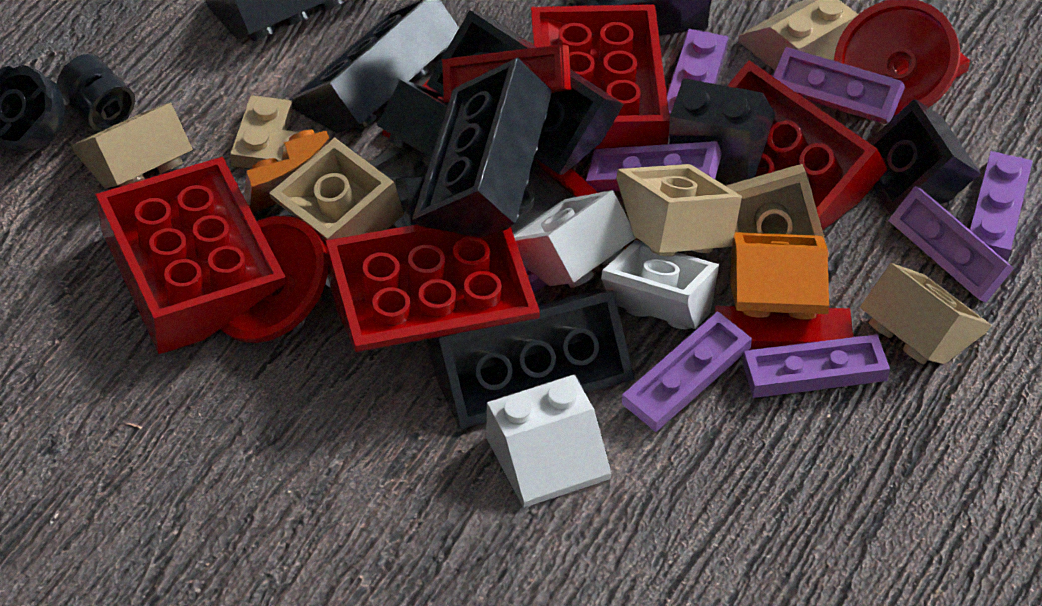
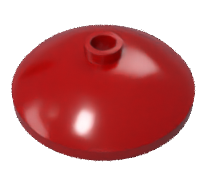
[834,0,960,118]
[220,216,329,343]

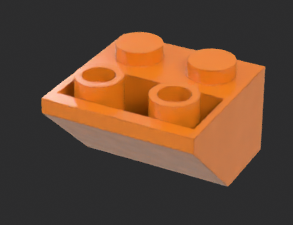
[730,232,829,319]

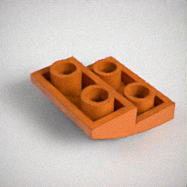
[244,130,329,213]

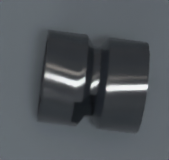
[56,54,135,132]

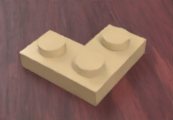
[230,95,298,169]

